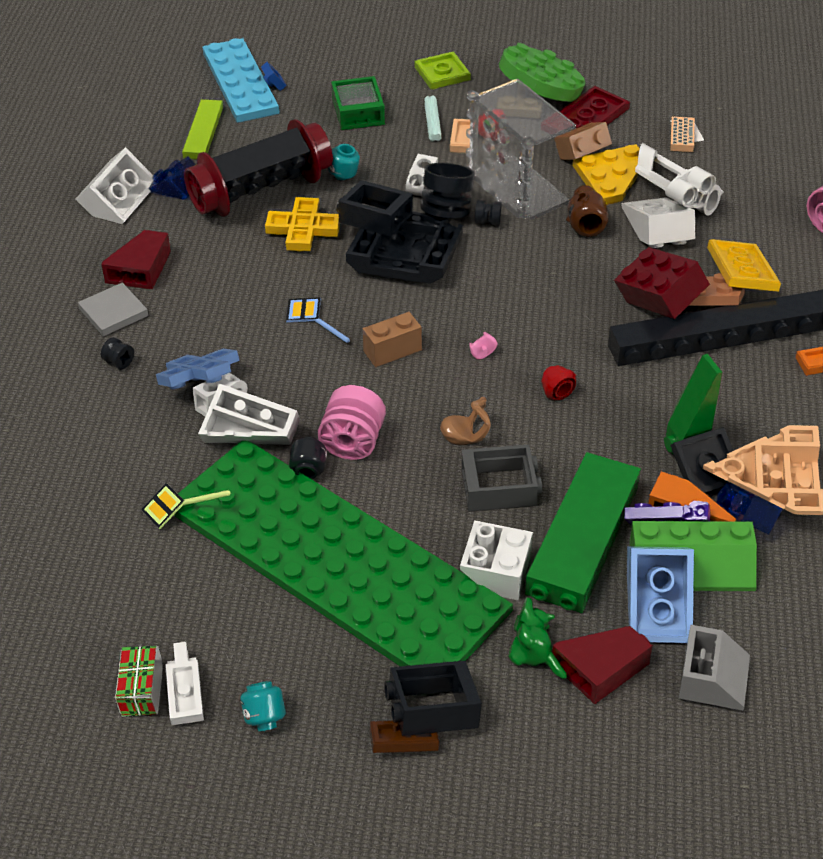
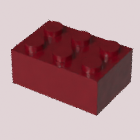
[614,247,710,319]

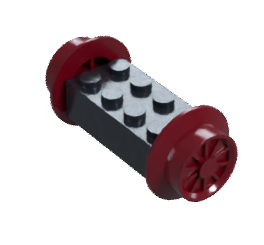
[184,119,333,217]

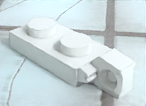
[166,642,204,726]

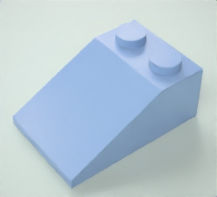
[627,546,694,643]

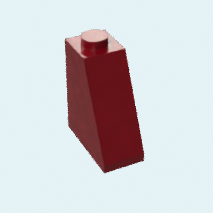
[101,230,171,290]
[552,626,652,704]

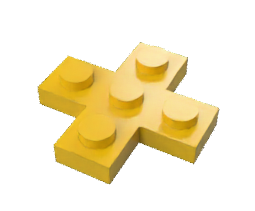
[265,197,340,251]

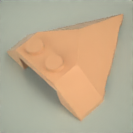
[703,425,823,515]

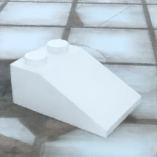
[622,198,695,248]

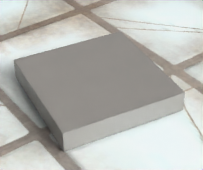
[78,282,148,336]

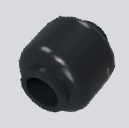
[289,437,327,479]

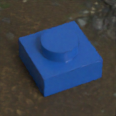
[261,62,287,91]

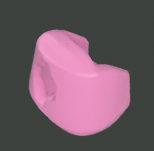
[469,332,497,359]

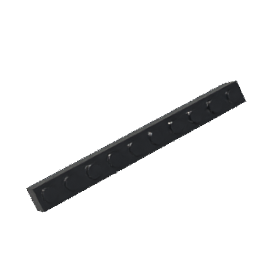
[608,290,823,367]

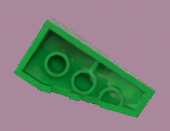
[664,354,722,455]

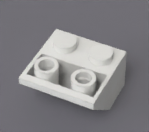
[460,520,533,600]

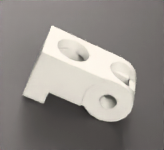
[406,154,438,197]
[193,373,248,416]

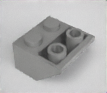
[679,625,750,711]

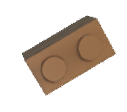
[554,122,612,160]
[362,312,422,367]

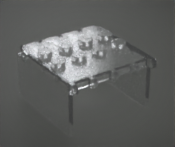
[466,79,576,220]

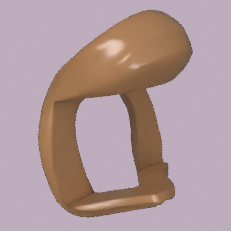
[440,397,491,445]

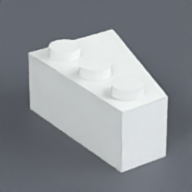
[198,384,300,445]

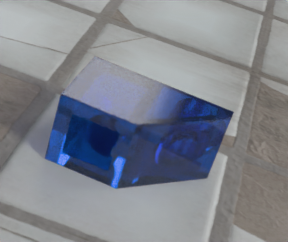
[149,156,196,200]
[716,481,782,535]

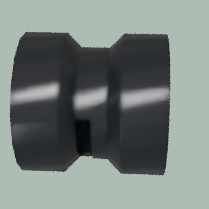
[475,200,502,226]

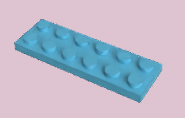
[202,38,279,123]

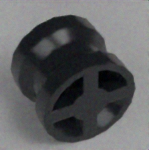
[100,337,135,370]

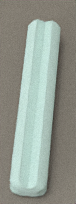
[424,96,441,142]

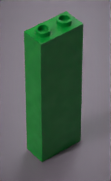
[525,452,641,613]

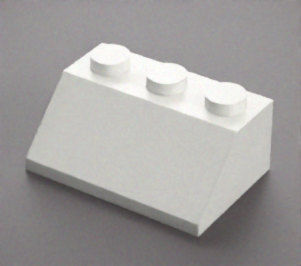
[76,147,159,224]

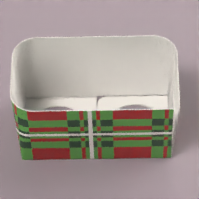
[115,646,163,717]

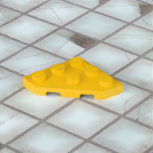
[573,144,640,205]

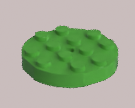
[499,43,585,101]

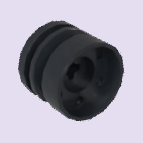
[420,163,475,218]

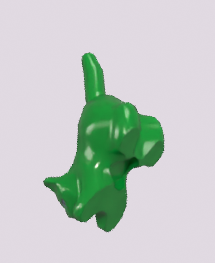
[508,598,567,679]

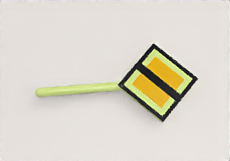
[141,483,231,529]

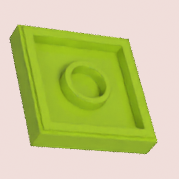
[415,52,471,90]

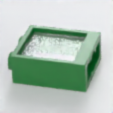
[331,76,385,130]

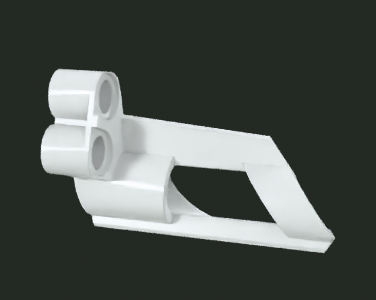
[635,143,724,216]

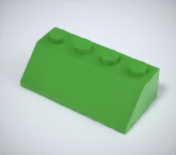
[629,521,757,591]

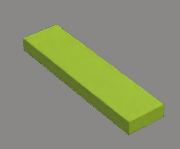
[182,99,223,159]

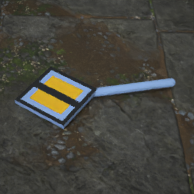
[286,297,350,343]

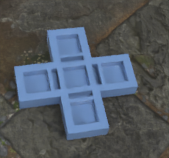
[156,348,240,389]

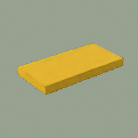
[707,239,781,292]

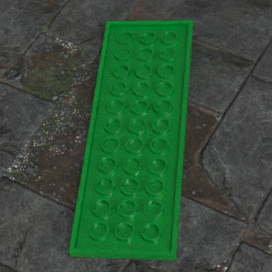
[173,441,513,666]

